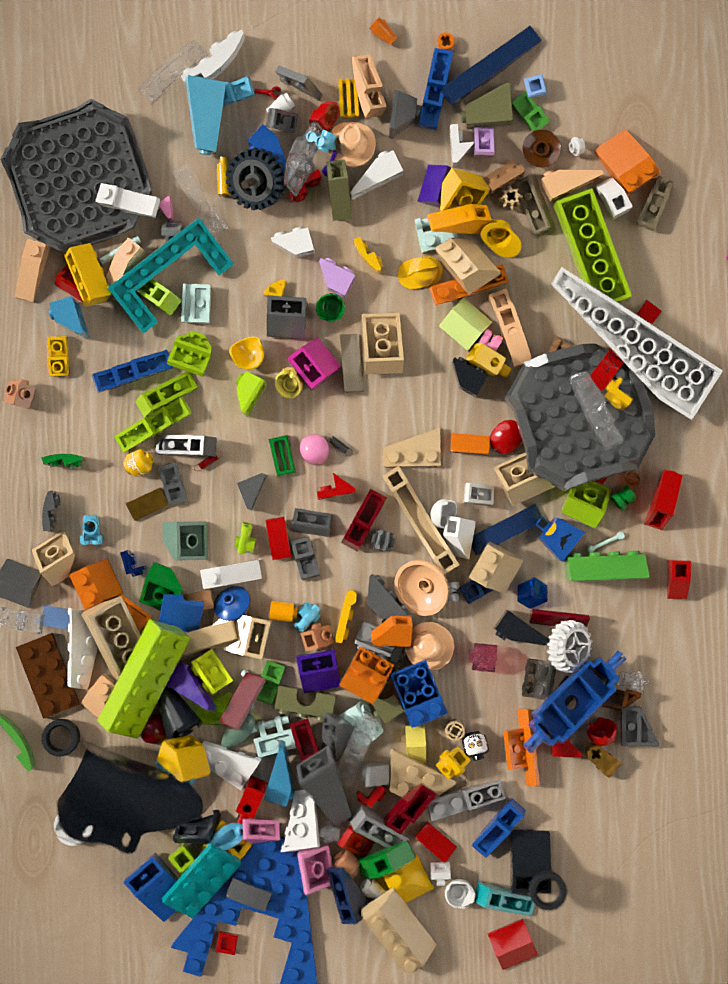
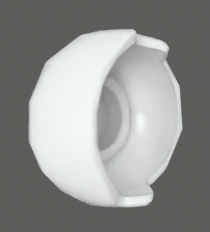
[431,499,457,528]
[445,879,475,909]

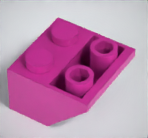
[287,337,342,390]

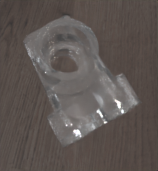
[614,671,648,693]
[319,819,340,844]

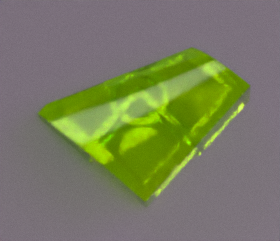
[195,691,233,725]

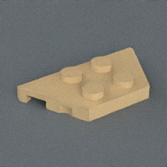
[388,748,457,799]

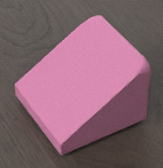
[159,196,173,222]

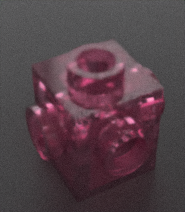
[468,643,497,672]

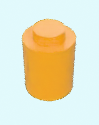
[269,601,298,622]

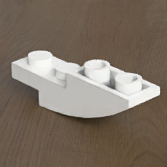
[181,29,245,86]

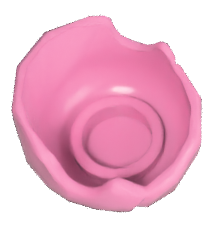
[300,434,330,465]

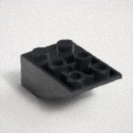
[510,830,551,894]

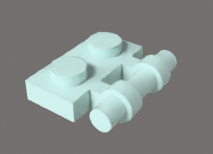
[252,715,296,758]

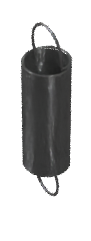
[326,434,353,456]

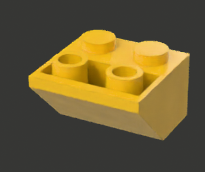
[156,735,211,782]

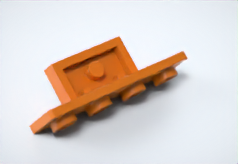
[503,708,540,787]

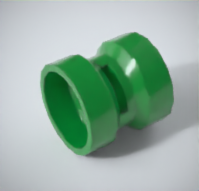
[611,485,638,511]

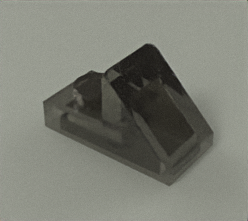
[386,646,405,683]

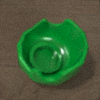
[316,293,346,322]

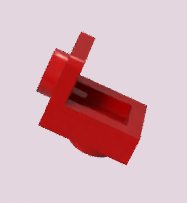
[356,785,386,807]

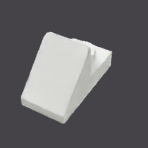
[449,124,475,167]

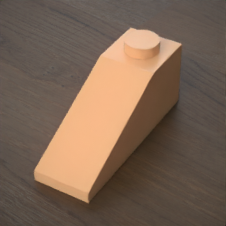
[540,170,604,202]
[105,237,149,301]
[15,239,50,303]

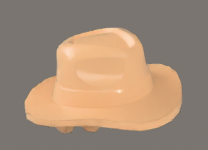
[329,122,376,167]
[405,622,455,671]

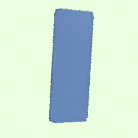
[40,605,70,630]

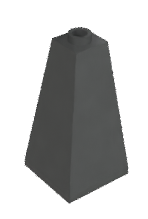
[296,745,352,826]

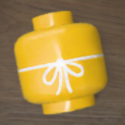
[124,449,154,477]

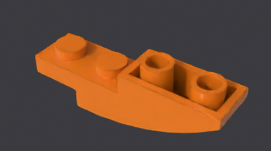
[429,264,509,306]

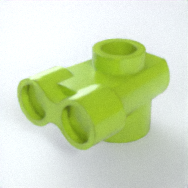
[234,522,256,554]

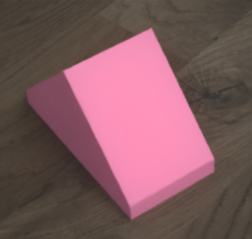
[243,819,280,844]

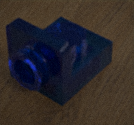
[120,550,147,577]

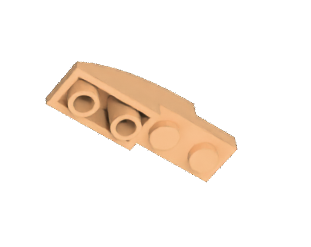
[488,289,532,368]

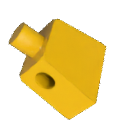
[465,343,512,378]

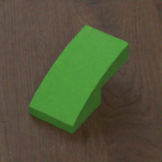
[511,91,550,131]
[256,660,285,705]

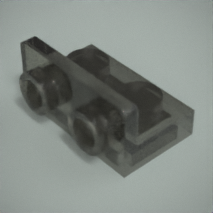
[522,658,556,700]

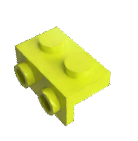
[191,648,233,695]

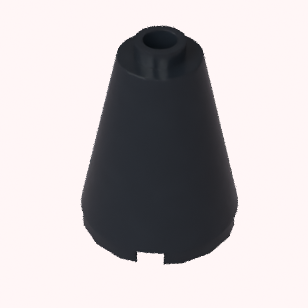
[157,686,203,740]

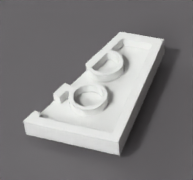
[202,741,262,791]
[281,790,320,853]

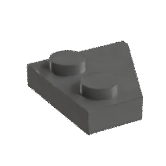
[275,65,323,101]
[621,707,659,746]

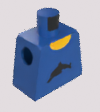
[536,516,585,562]

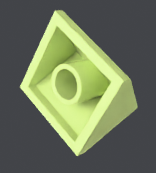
[439,298,492,351]

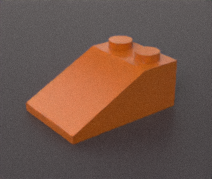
[594,129,661,196]

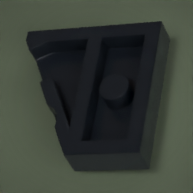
[172,810,221,844]

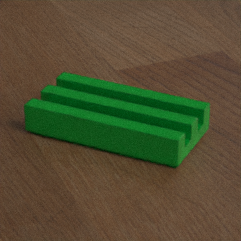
[269,435,296,477]

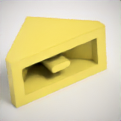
[405,724,426,763]

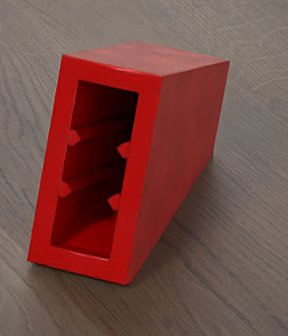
[644,469,683,530]

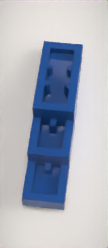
[418,48,453,130]
[92,350,173,393]

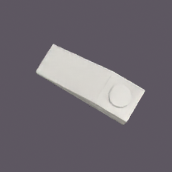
[350,150,403,200]
[200,560,262,589]

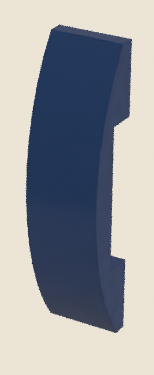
[471,504,542,555]

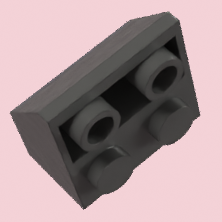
[267,295,307,339]

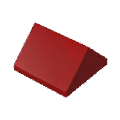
[487,919,538,970]

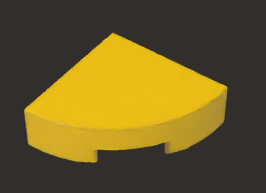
[264,280,287,296]

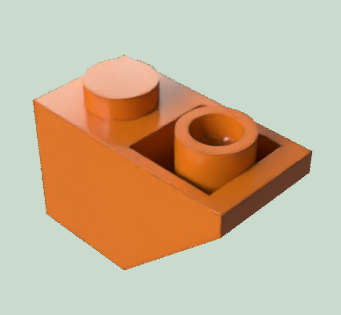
[371,616,413,647]

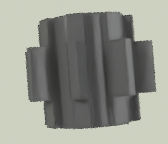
[371,529,395,552]

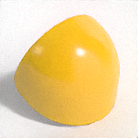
[229,337,264,370]

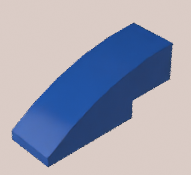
[471,798,526,858]

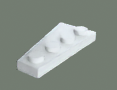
[68,608,98,690]

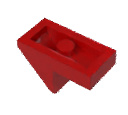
[317,473,356,499]
[338,825,375,857]

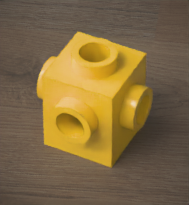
[436,746,471,779]

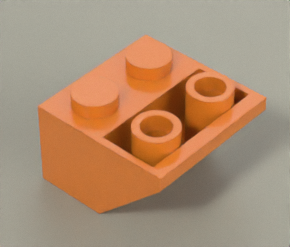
[339,646,394,704]

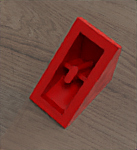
[551,738,583,758]

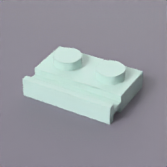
[181,284,211,324]

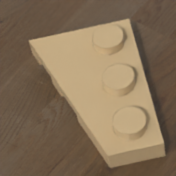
[383,428,441,467]

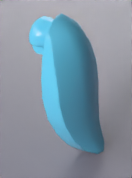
[207,823,244,850]

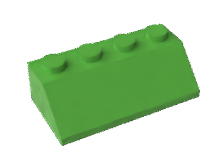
[565,551,649,581]

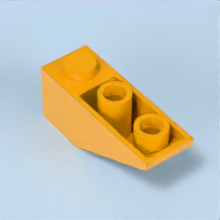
[427,204,492,234]

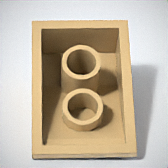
[361,313,404,374]

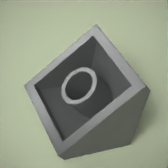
[0,559,42,608]

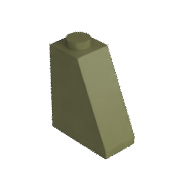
[461,83,513,129]
[326,159,352,221]

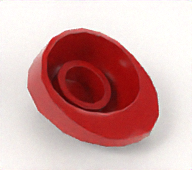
[490,420,522,454]

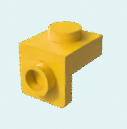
[604,377,633,411]

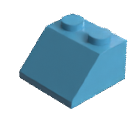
[48,296,90,339]

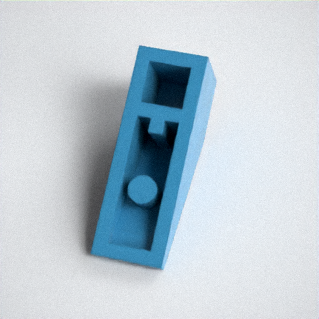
[264,741,295,806]

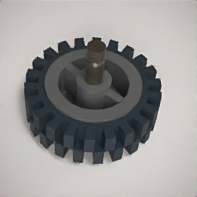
[226,148,287,210]

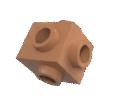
[3,378,36,409]
[300,623,335,652]

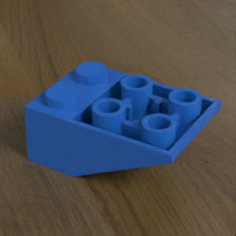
[390,660,448,728]
[123,852,178,922]

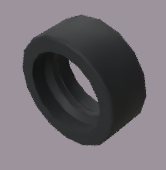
[42,719,80,757]
[529,871,567,911]

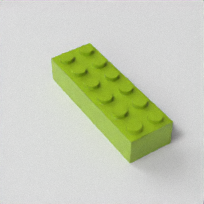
[554,188,632,303]
[97,619,190,739]

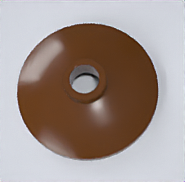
[523,129,561,168]

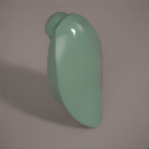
[221,714,255,748]

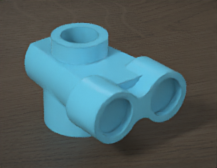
[306,129,337,153]
[80,515,103,545]
[293,601,321,632]

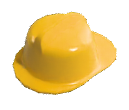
[481,218,522,258]
[398,256,443,289]

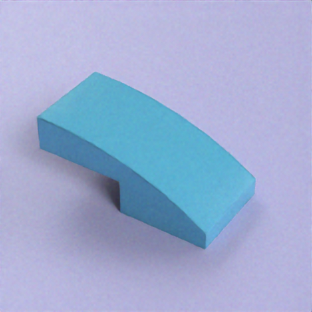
[223,76,255,106]

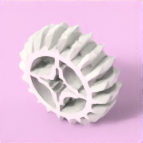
[547,620,593,673]

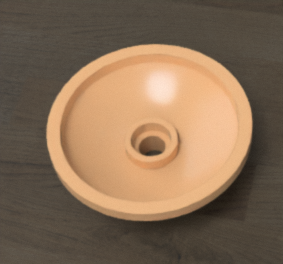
[394,560,449,616]

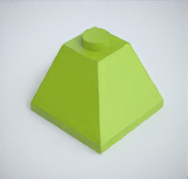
[236,371,267,417]

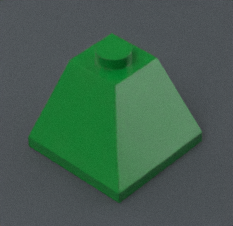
[139,562,183,610]

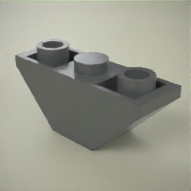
[367,574,410,619]
[321,712,353,762]

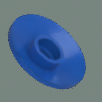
[214,586,250,621]

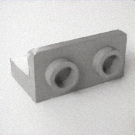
[354,621,394,659]

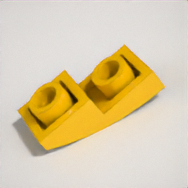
[353,237,383,274]
[47,335,69,377]

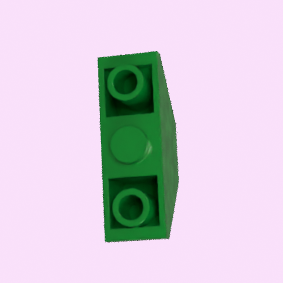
[358,840,416,879]

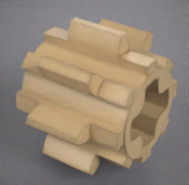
[498,185,523,211]

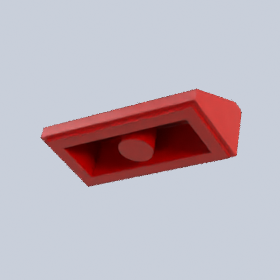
[54,265,83,303]
[415,821,457,863]

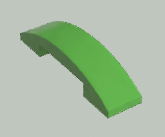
[0,713,35,772]

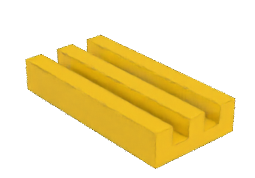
[338,78,359,118]

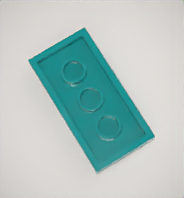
[162,843,241,918]

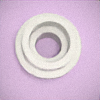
[569,137,585,157]

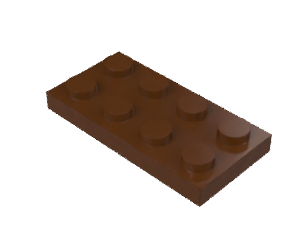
[16,633,80,719]

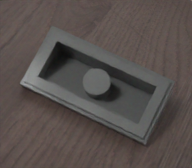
[291,508,333,537]

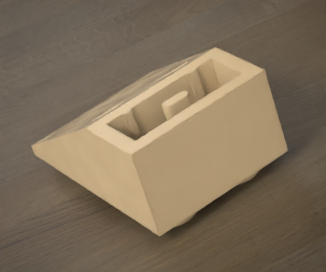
[212,613,272,659]

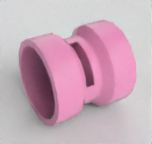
[479,329,503,351]

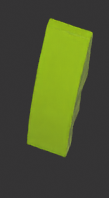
[114,397,192,453]

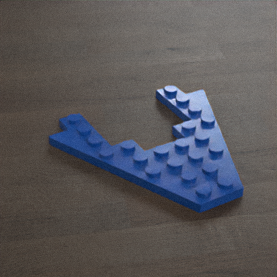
[171,836,318,984]

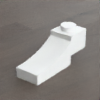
[96,183,160,218]

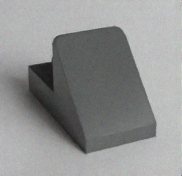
[266,108,298,133]

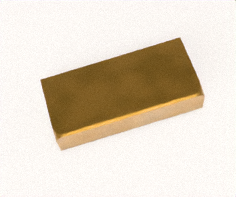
[125,488,169,521]

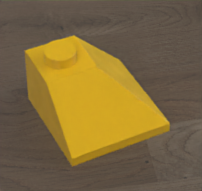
[383,853,434,903]

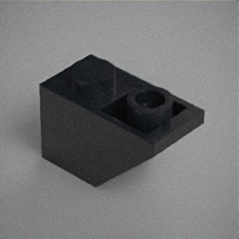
[452,357,488,398]

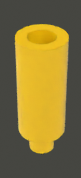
[217,157,232,196]

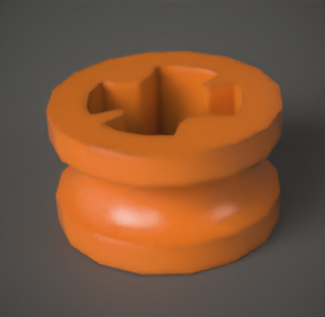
[437,32,454,51]

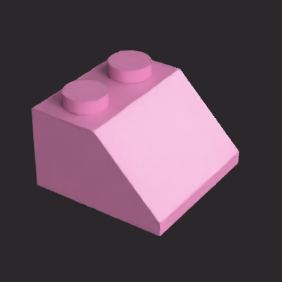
[298,845,332,894]

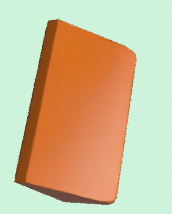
[450,433,490,455]

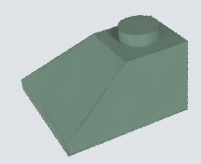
[162,521,208,561]

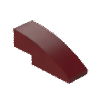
[341,489,387,552]
[290,718,320,762]
[383,783,438,835]

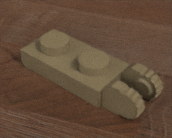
[636,176,673,231]

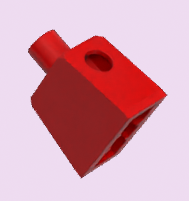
[235,775,269,824]

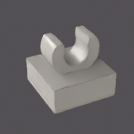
[161,222,183,242]

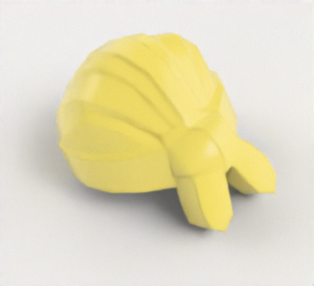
[275,367,304,399]

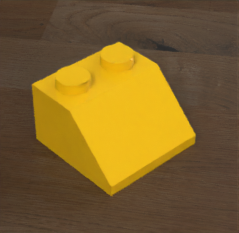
[440,168,490,211]

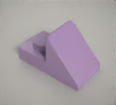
[473,127,494,158]

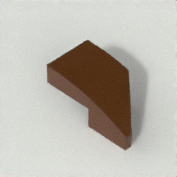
[602,689,642,711]

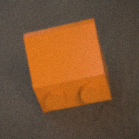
[69,558,123,610]

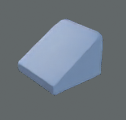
[524,74,547,98]

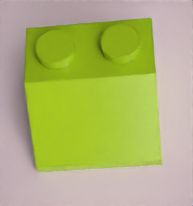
[561,481,612,529]

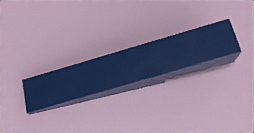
[441,25,542,107]

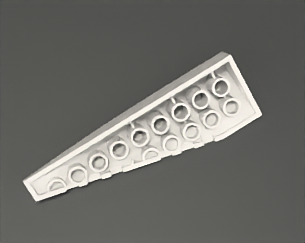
[551,267,723,420]

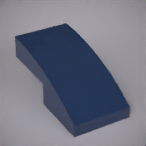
[459,580,493,604]

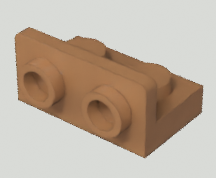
[483,160,525,195]

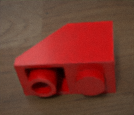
[667,560,691,599]

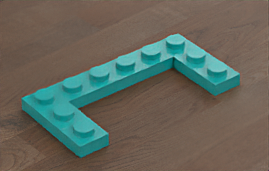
[107,217,234,334]

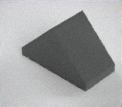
[237,473,267,510]

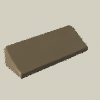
[514,175,555,236]
[340,334,364,393]

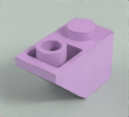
[319,258,355,298]

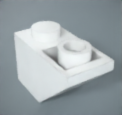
[595,177,633,220]
[271,226,314,258]
[443,516,476,559]

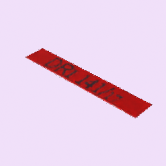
[587,300,662,391]

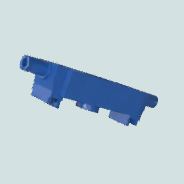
[523,651,627,753]

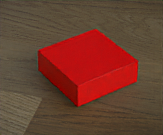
[216,931,239,955]

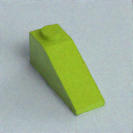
[136,279,182,316]
[135,372,198,417]

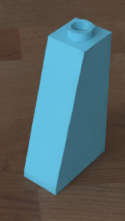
[185,75,226,155]

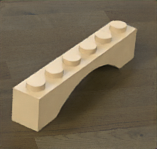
[382,466,459,574]

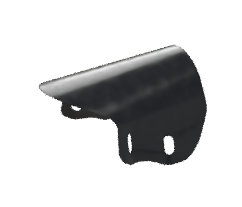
[57,741,203,854]

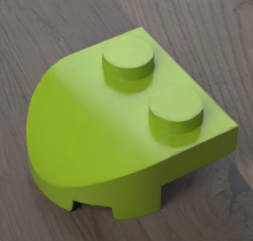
[167,331,211,377]

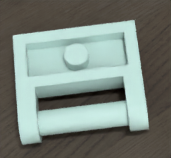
[414,218,458,253]

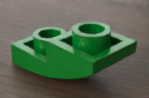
[41,454,86,469]

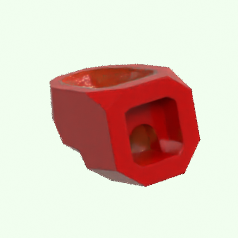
[309,101,339,132]

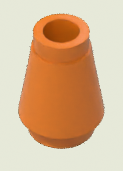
[369,17,397,45]

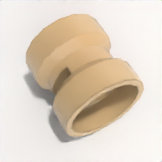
[445,720,465,741]

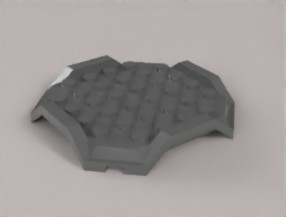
[0,99,152,252]
[505,344,655,491]

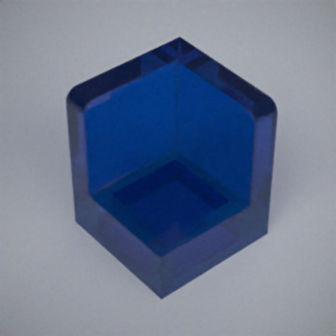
[517,577,548,609]

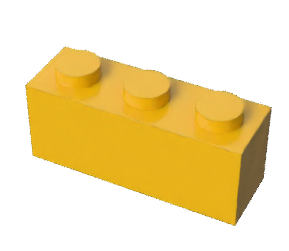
[64,243,112,307]

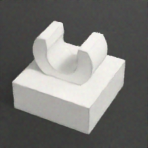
[430,862,451,886]

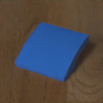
[158,594,204,633]

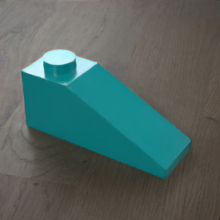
[474,882,535,917]

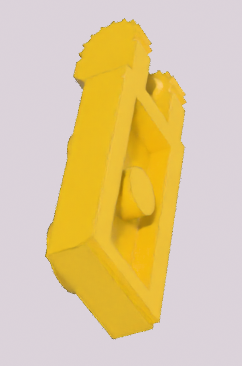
[335,590,357,643]

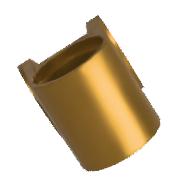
[584,743,622,778]

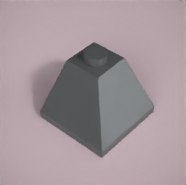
[389,90,421,138]

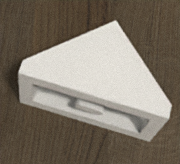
[464,483,495,505]

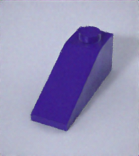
[166,661,217,711]

